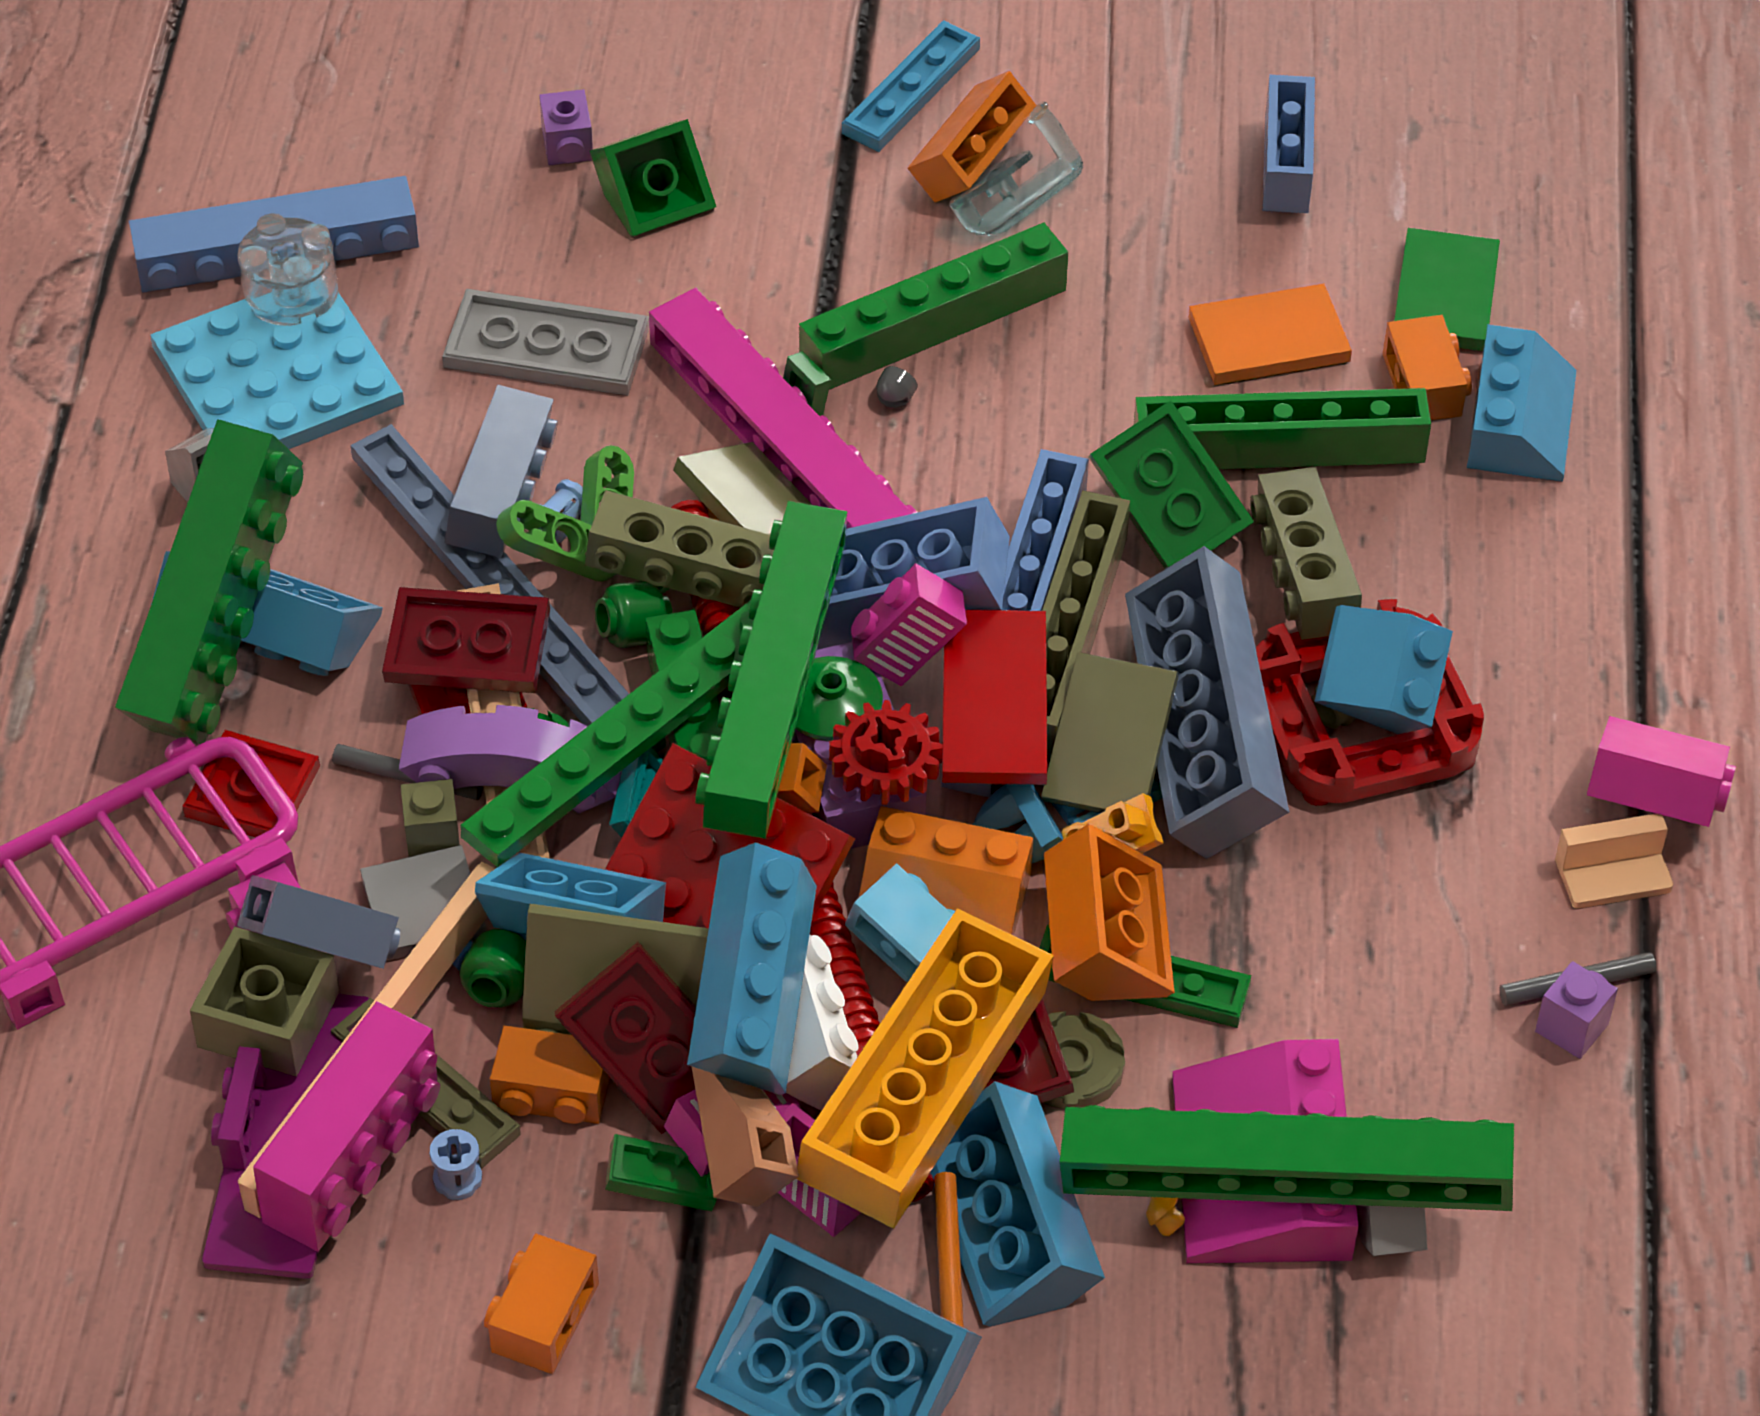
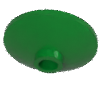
[796,656,883,741]

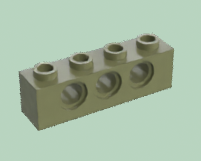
[1250,467,1362,640]
[585,490,774,608]

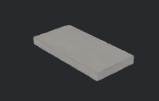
[442,289,649,396]

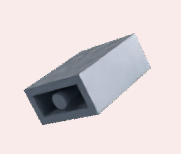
[237,875,400,969]

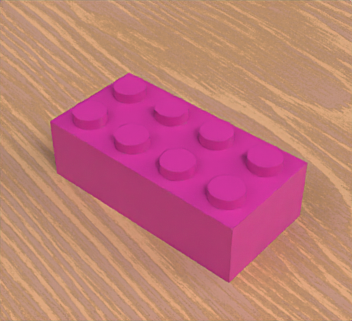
[253,1001,440,1252]

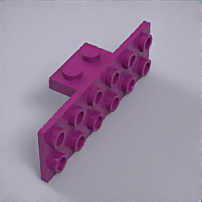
[202,994,369,1279]

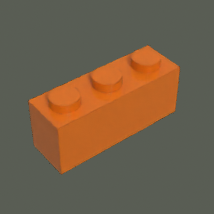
[907,71,1037,203]

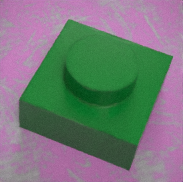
[783,351,831,416]

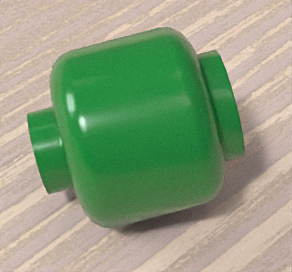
[594,581,673,648]
[459,929,526,1008]

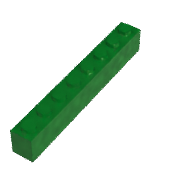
[695,501,848,839]
[1060,1105,1514,1211]

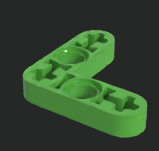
[496,445,634,582]

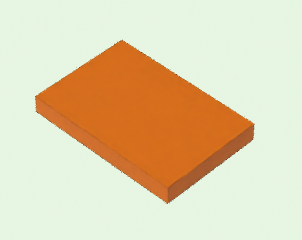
[1188,283,1352,385]

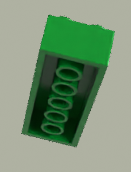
[115,419,304,745]

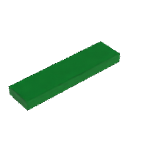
[1039,925,1252,1028]

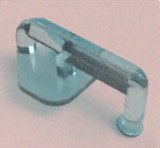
[949,101,1083,235]

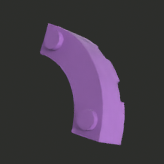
[399,705,621,813]

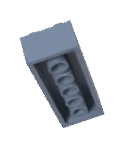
[1125,546,1290,859]

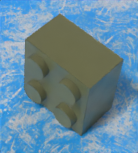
[190,926,339,1077]

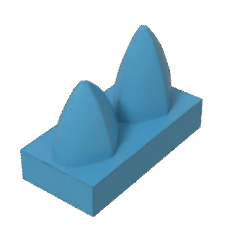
[973,784,1063,863]

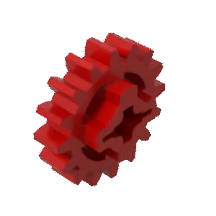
[829,700,943,805]

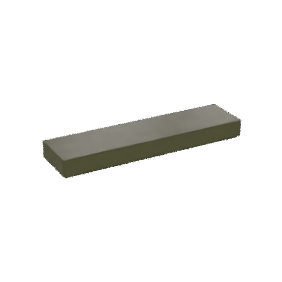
[331,998,521,1169]

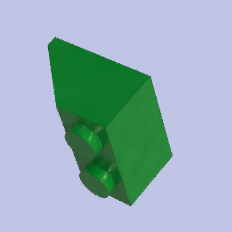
[589,119,717,236]

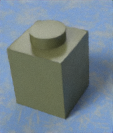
[401,779,460,857]

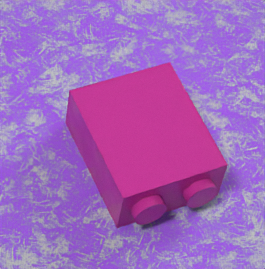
[1587,716,1736,827]

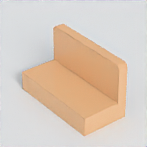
[1555,813,1673,909]

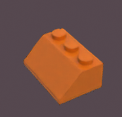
[859,806,1033,936]
[1044,823,1175,1001]

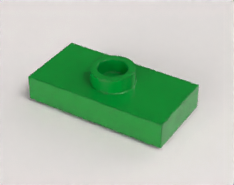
[605,1134,717,1212]

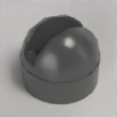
[876,366,918,408]

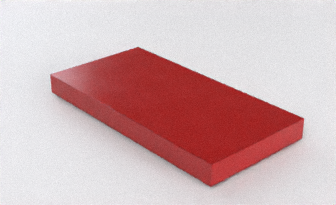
[942,610,1047,785]

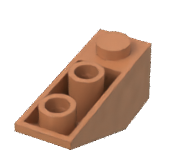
[692,1067,799,1207]

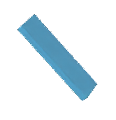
[842,20,980,152]

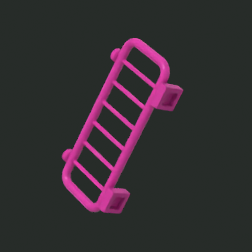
[0,737,298,1030]

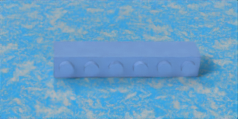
[129,176,419,293]

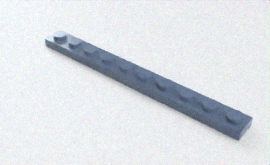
[350,424,666,752]

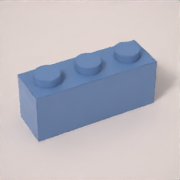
[1262,74,1315,213]

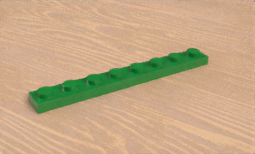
[460,600,754,867]

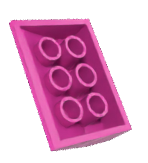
[1172,1039,1358,1264]

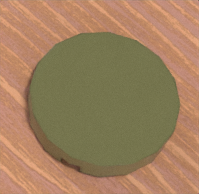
[1044,1011,1125,1109]

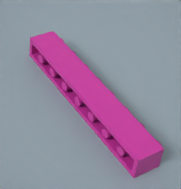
[649,287,917,529]

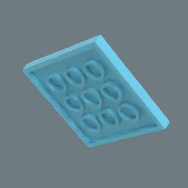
[150,269,404,449]

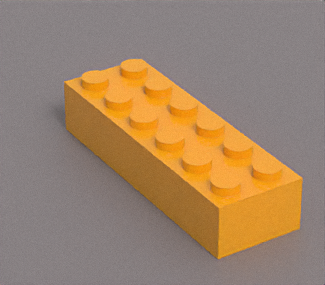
[796,908,1054,1229]

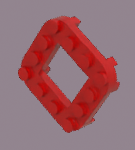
[1256,599,1484,806]

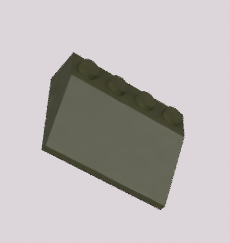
[522,904,709,1035]

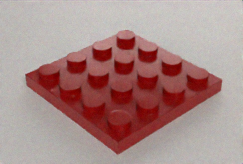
[605,743,855,928]

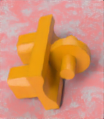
[1062,793,1164,854]

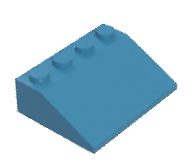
[695,1233,982,1416]

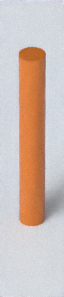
[934,1172,964,1327]

